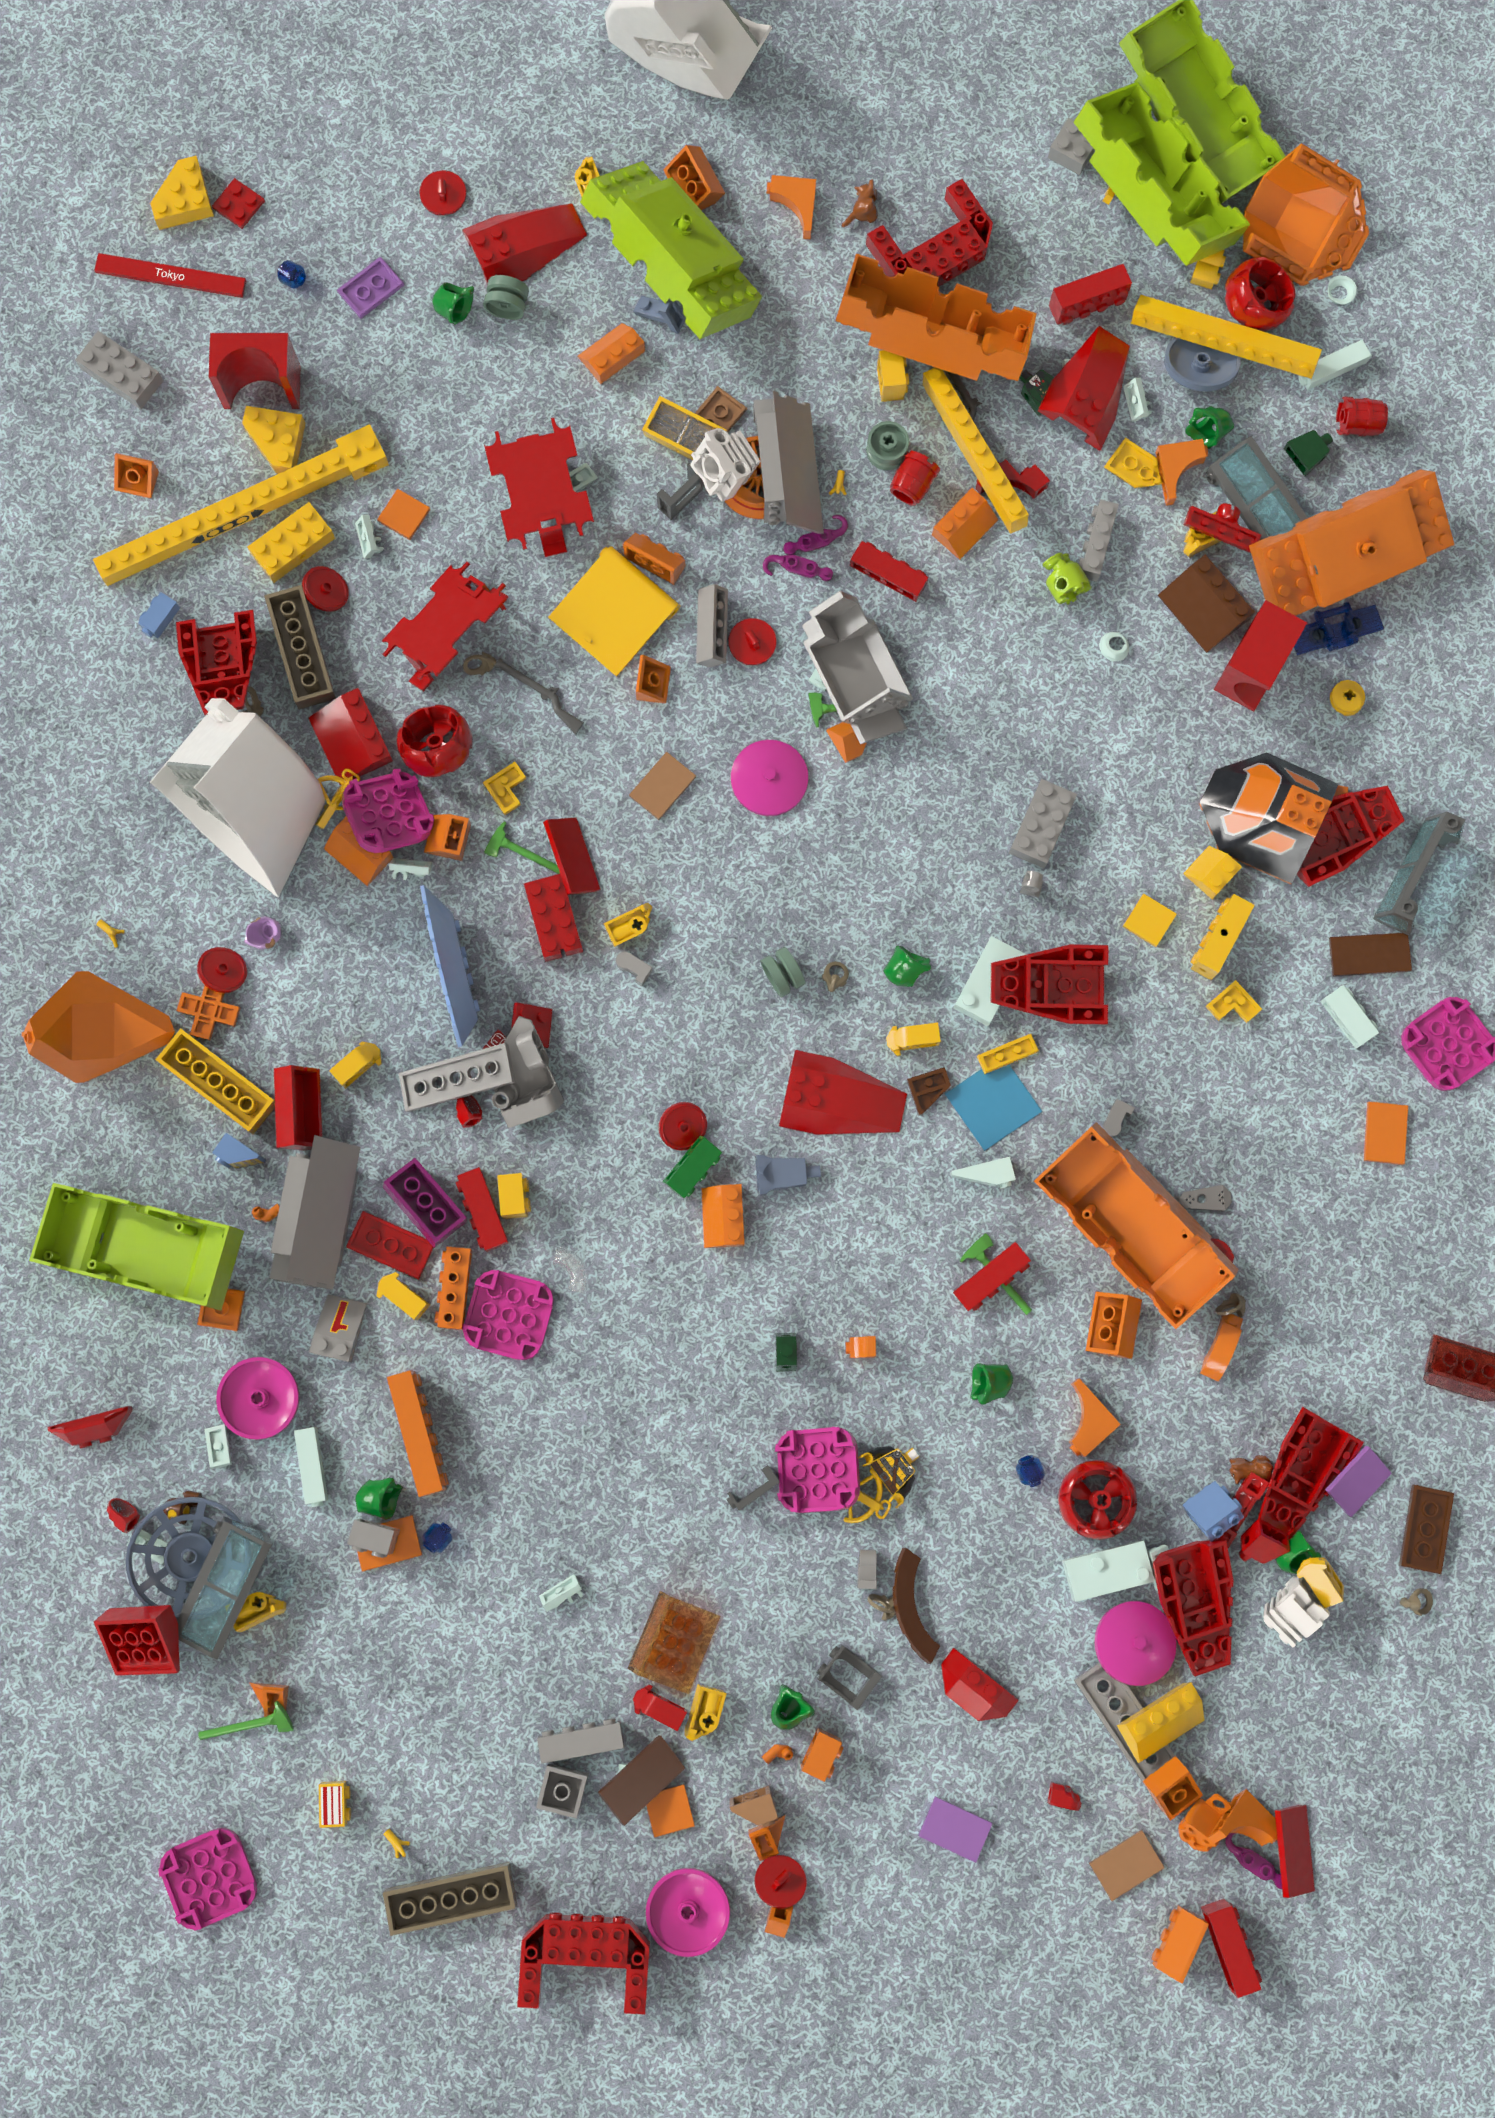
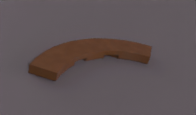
[893,1547,940,1664]

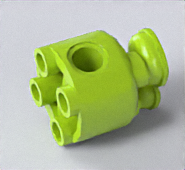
[1042,553,1092,605]

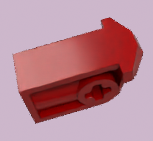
[633,1684,687,1731]

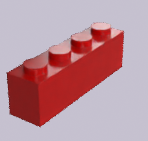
[850,541,929,602]
[455,1167,509,1252]
[953,1241,1031,1311]

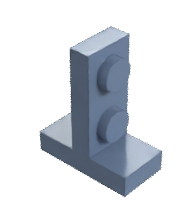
[633,296,686,334]

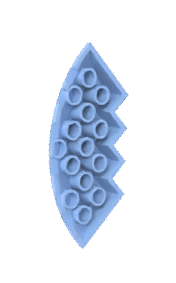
[420,885,480,1047]

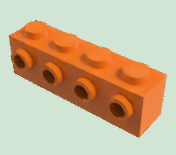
[435,1246,472,1330]

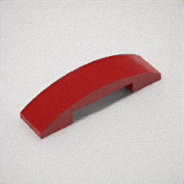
[1215,1471,1269,1549]

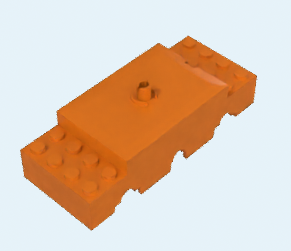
[835,253,1037,381]
[1249,469,1455,616]
[1034,1122,1239,1329]

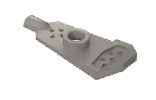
[1174,1185,1232,1211]

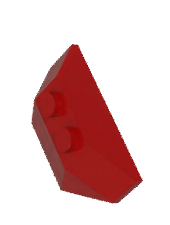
[47,1406,133,1449]
[941,1648,1019,1721]

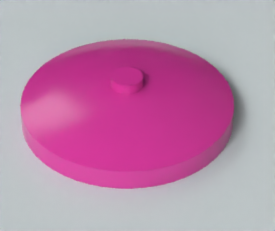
[731,740,808,816]
[216,1357,299,1440]
[1095,1601,1176,1686]
[646,1868,730,1957]

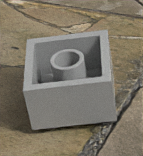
[1048,117,1095,175]
[347,1519,400,1558]
[536,1763,589,1819]

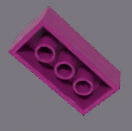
[383,1158,467,1248]

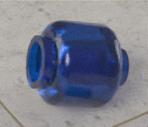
[277,260,306,289]
[1015,1455,1045,1487]
[422,1522,453,1554]

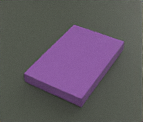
[337,256,405,319]
[1325,1446,1392,1517]
[918,1796,993,1863]

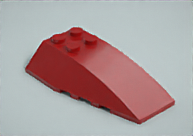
[462,203,587,284]
[1038,326,1130,451]
[176,610,257,715]
[1297,785,1405,887]
[990,944,1109,1025]
[779,1050,907,1135]
[1258,1406,1364,1539]
[1153,1540,1234,1677]

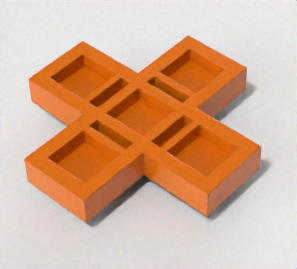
[176,986,241,1041]

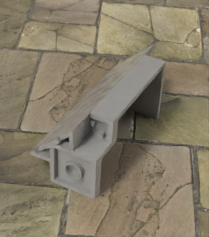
[753,391,824,534]
[802,591,913,744]
[270,1135,361,1290]

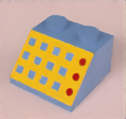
[212,1133,266,1168]

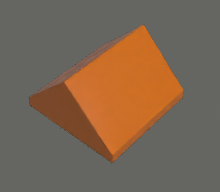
[114,453,159,498]
[636,655,671,703]

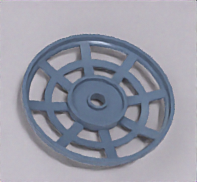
[126,1497,253,1621]

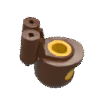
[163,1491,205,1525]

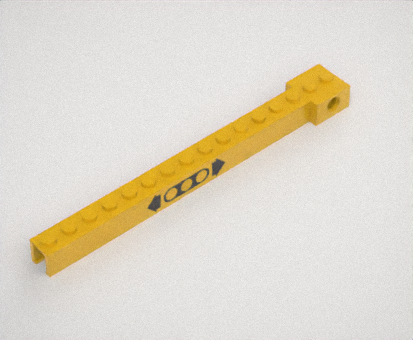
[93,424,389,586]

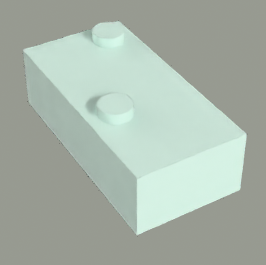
[953,936,1026,1026]
[1062,1540,1155,1602]

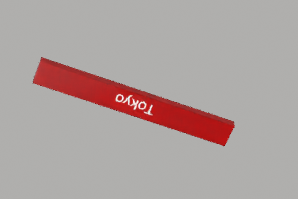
[94,253,246,298]

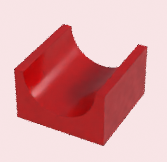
[209,333,301,409]
[1213,600,1307,712]

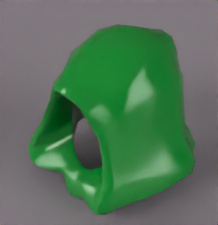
[432,282,474,325]
[1185,406,1234,449]
[883,946,931,987]
[970,1363,1013,1405]
[355,1478,403,1520]
[1275,1531,1321,1574]
[771,1684,815,1731]

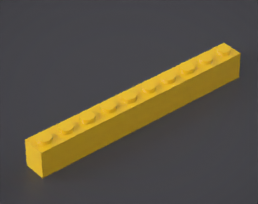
[1131,294,1322,379]
[922,367,1029,534]

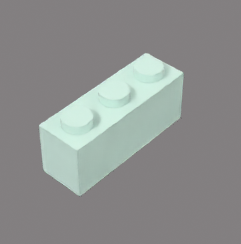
[1320,985,1379,1049]

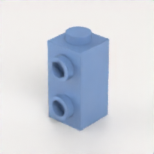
[138,592,180,638]

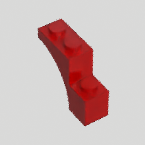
[975,459,1050,499]

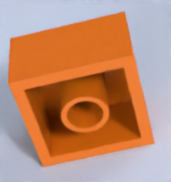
[800,1728,844,1782]
[1143,1756,1203,1821]

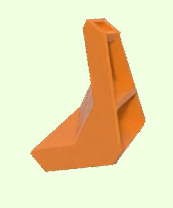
[22,971,175,1083]

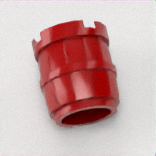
[1336,396,1388,437]
[890,450,940,506]

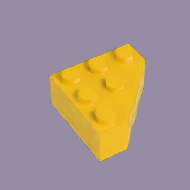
[150,156,214,230]
[242,406,306,474]

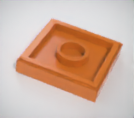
[377,488,430,540]
[197,1289,245,1331]
[646,1784,695,1838]

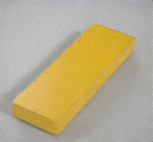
[977,1033,1039,1074]

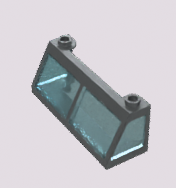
[1206,436,1308,541]
[1373,812,1466,936]
[175,1516,272,1660]

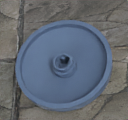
[1164,337,1241,392]

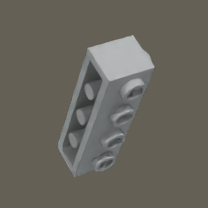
[1079,499,1119,582]
[696,584,728,667]
[537,1718,625,1764]

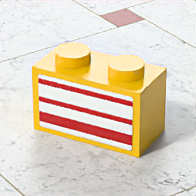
[319,1781,351,1828]

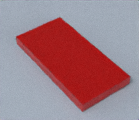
[543,817,600,895]
[346,1211,434,1280]
[1275,1805,1315,1898]

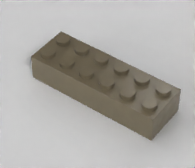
[264,585,336,710]
[383,1861,517,1936]

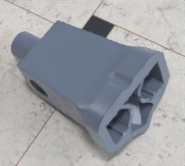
[755,1155,821,1196]

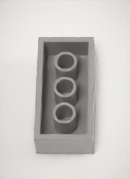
[75,331,163,410]
[1009,779,1077,868]

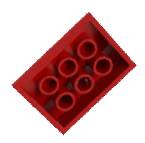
[308,688,393,785]
[94,1605,180,1676]

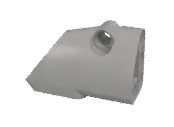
[490,1016,565,1128]

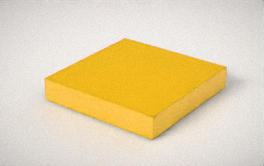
[1123,893,1177,947]

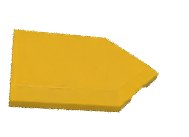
[1104,437,1162,488]

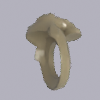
[463,652,497,675]
[241,686,264,717]
[822,961,849,992]
[1215,1293,1246,1317]
[1399,1588,1433,1616]
[867,1594,896,1621]

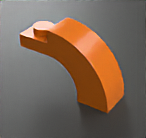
[1200,1314,1243,1382]

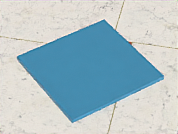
[945,1065,1042,1151]

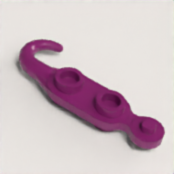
[783,515,848,555]
[763,554,833,581]
[1225,1833,1282,1889]

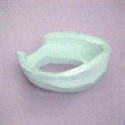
[1328,275,1357,305]
[1099,632,1129,661]

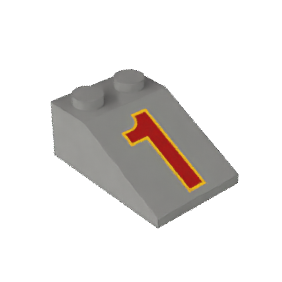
[309,1294,367,1363]

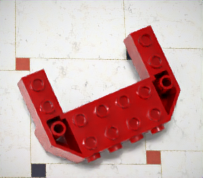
[866,179,993,287]
[517,1912,650,2015]

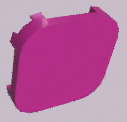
[342,769,434,853]
[1401,996,1495,1091]
[463,1270,554,1360]
[775,1427,860,1513]
[158,1827,257,1931]

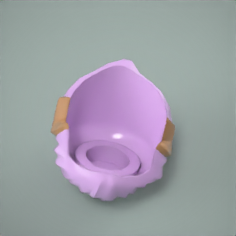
[244,916,281,950]

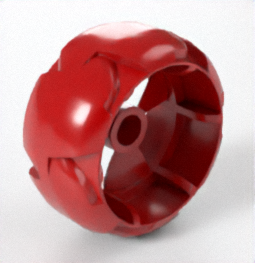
[1225,257,1295,332]
[397,705,473,777]
[1058,1460,1137,1540]

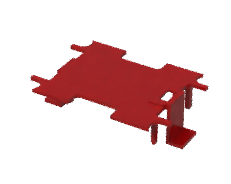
[484,418,594,557]
[382,562,509,692]

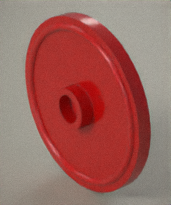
[419,170,466,215]
[302,566,349,612]
[728,618,776,666]
[197,947,247,993]
[659,1102,707,1151]
[754,1855,807,1909]

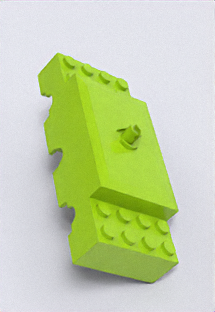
[1119,0,1286,204]
[1073,82,1250,266]
[580,161,763,339]
[29,1183,244,1310]

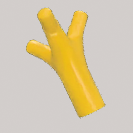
[829,470,847,495]
[96,919,125,948]
[383,1828,410,1858]

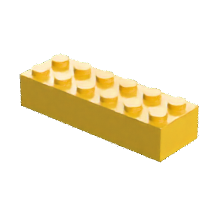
[155,1028,275,1135]

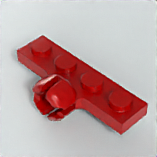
[1183,503,1261,553]

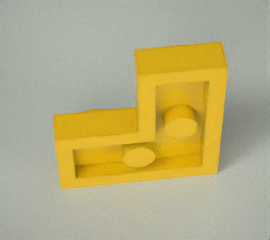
[483,762,526,815]
[1205,980,1262,1023]

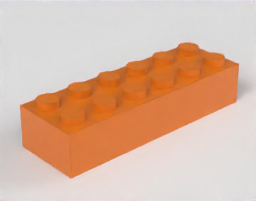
[387,1370,449,1497]

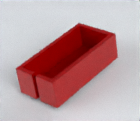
[1049,264,1132,325]
[524,874,583,962]
[274,1065,322,1151]
[1201,1899,1262,1998]

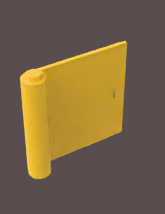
[548,546,681,677]

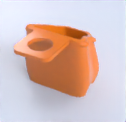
[1178,1794,1232,1852]

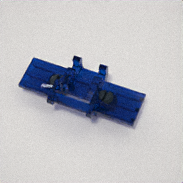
[1294,602,1384,656]

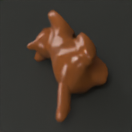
[841,179,878,227]
[1229,1455,1273,1484]

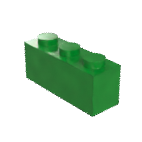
[662,1136,722,1198]

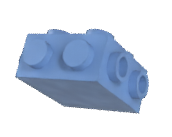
[1183,1481,1244,1542]

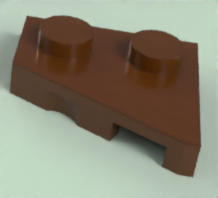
[907,1067,951,1116]

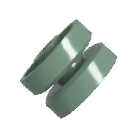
[483,275,529,320]
[866,421,910,471]
[760,947,806,998]

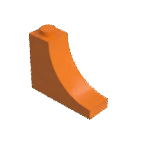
[766,175,816,239]
[1155,439,1208,506]
[1069,1378,1121,1457]
[1208,1789,1277,1846]

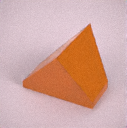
[826,722,867,763]
[249,1682,289,1717]
[748,1815,786,1861]

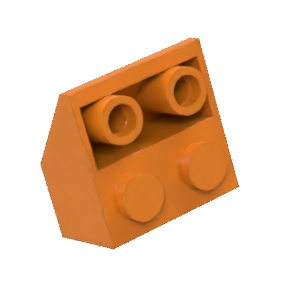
[424,814,471,861]

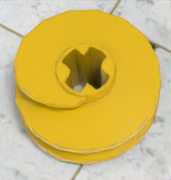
[1330,680,1365,716]

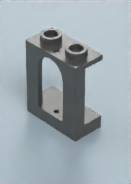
[657,463,703,520]
[726,1465,780,1511]
[816,1644,882,1710]

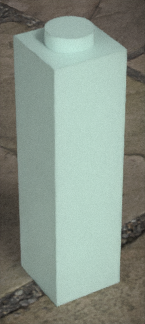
[1299,339,1371,390]
[294,1427,328,1508]

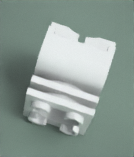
[690,428,761,502]
[1263,1575,1330,1647]

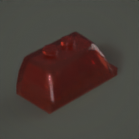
[1423,1334,1495,1402]

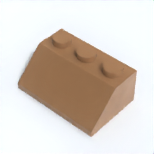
[730,1786,778,1827]

